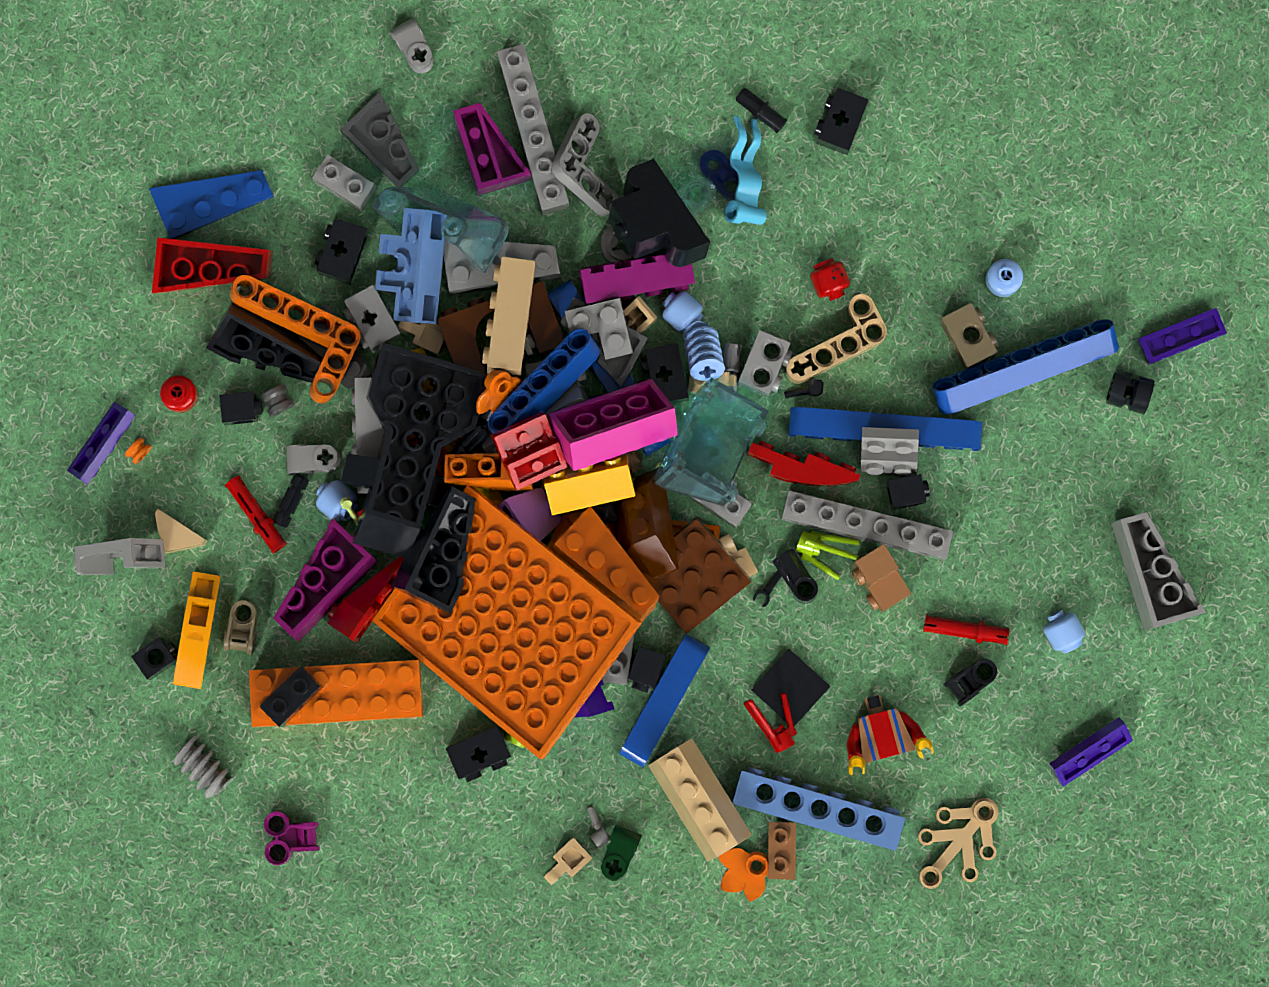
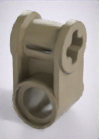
[224,600,259,656]

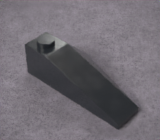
[206,293,323,383]
[391,486,476,613]

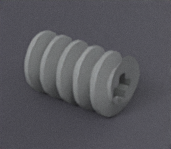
[173,735,235,799]

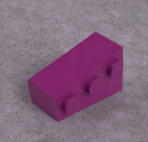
[453,103,532,196]

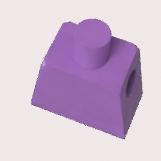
[497,488,561,541]

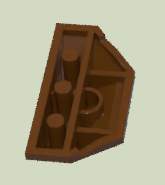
[614,467,679,579]

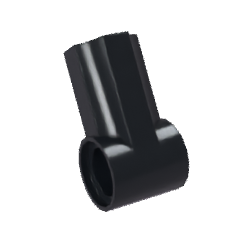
[772,548,818,604]

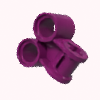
[263,811,320,865]

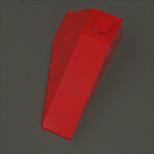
[327,557,404,643]

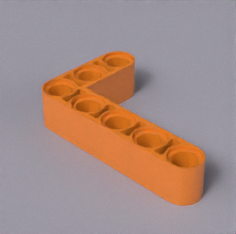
[230,275,361,404]

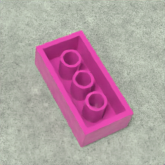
[548,379,678,471]

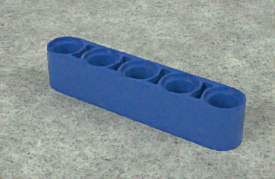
[488,329,600,434]
[619,634,711,767]

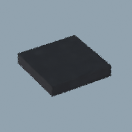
[751,649,831,727]

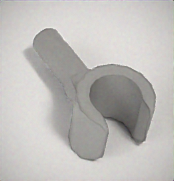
[587,806,609,848]

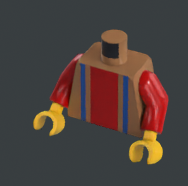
[846,695,934,775]

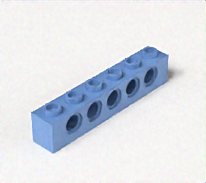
[732,767,905,851]

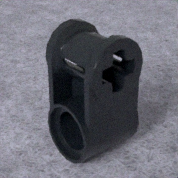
[943,659,997,707]

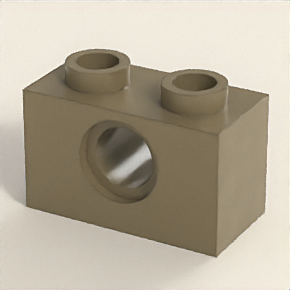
[939,303,998,369]

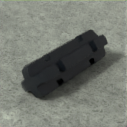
[273,474,309,528]

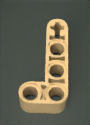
[785,294,887,384]

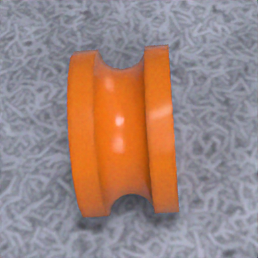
[125,437,152,465]

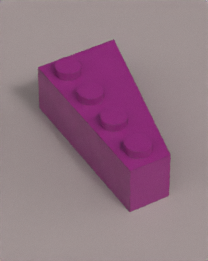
[578,253,695,305]
[273,518,377,642]

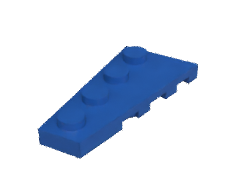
[149,170,274,239]

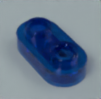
[700,150,739,200]

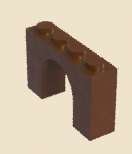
[437,279,564,373]

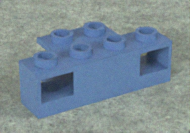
[375,208,447,324]

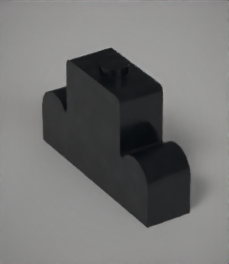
[608,159,710,267]

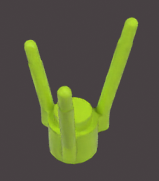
[796,530,860,580]

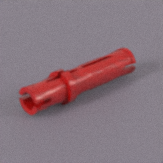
[225,476,287,554]
[923,614,1010,646]

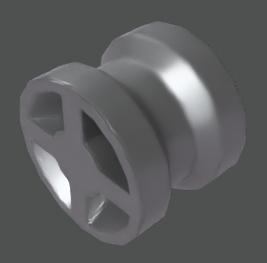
[260,384,295,417]

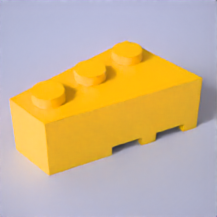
[544,455,635,515]

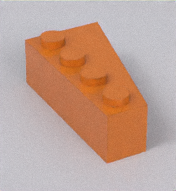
[552,507,660,622]

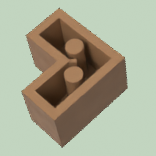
[850,544,912,613]

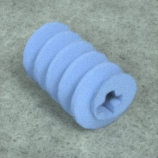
[682,321,725,381]

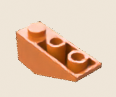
[444,453,533,491]

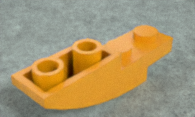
[173,571,221,689]

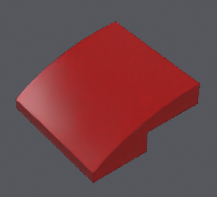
[491,412,568,490]

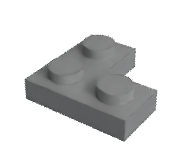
[565,298,633,360]

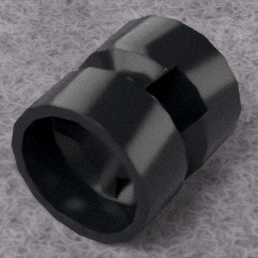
[1106,369,1155,415]

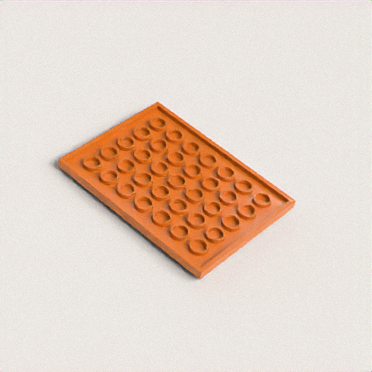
[372,485,642,759]

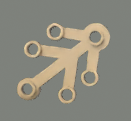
[918,798,999,889]

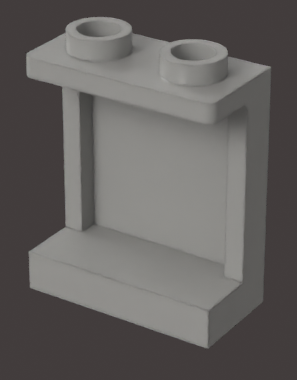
[74,538,165,575]

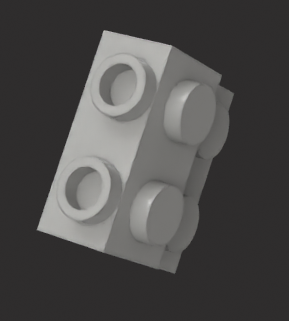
[861,427,919,476]

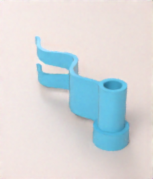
[724,116,767,225]

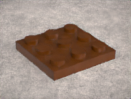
[641,517,752,634]

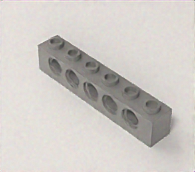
[497,44,569,216]
[781,491,953,560]

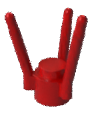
[744,693,797,753]

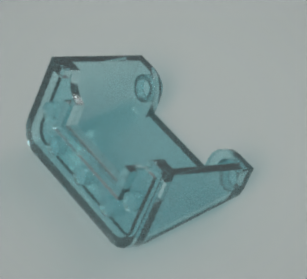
[372,187,509,273]
[653,377,769,506]

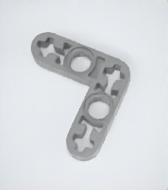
[552,113,618,216]

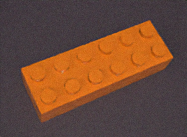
[249,660,424,728]

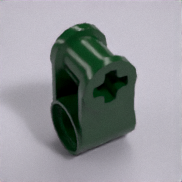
[601,825,642,881]

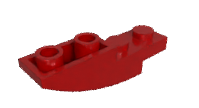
[747,441,860,487]

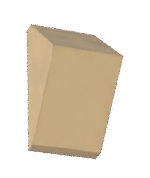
[623,296,657,333]
[155,509,207,554]

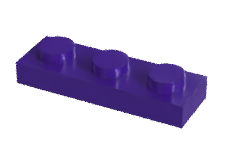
[1138,308,1227,365]
[67,401,136,485]
[1049,717,1133,787]

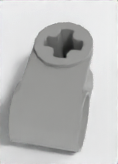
[389,18,434,74]
[286,444,341,475]

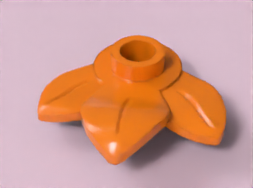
[476,369,522,414]
[718,848,768,902]

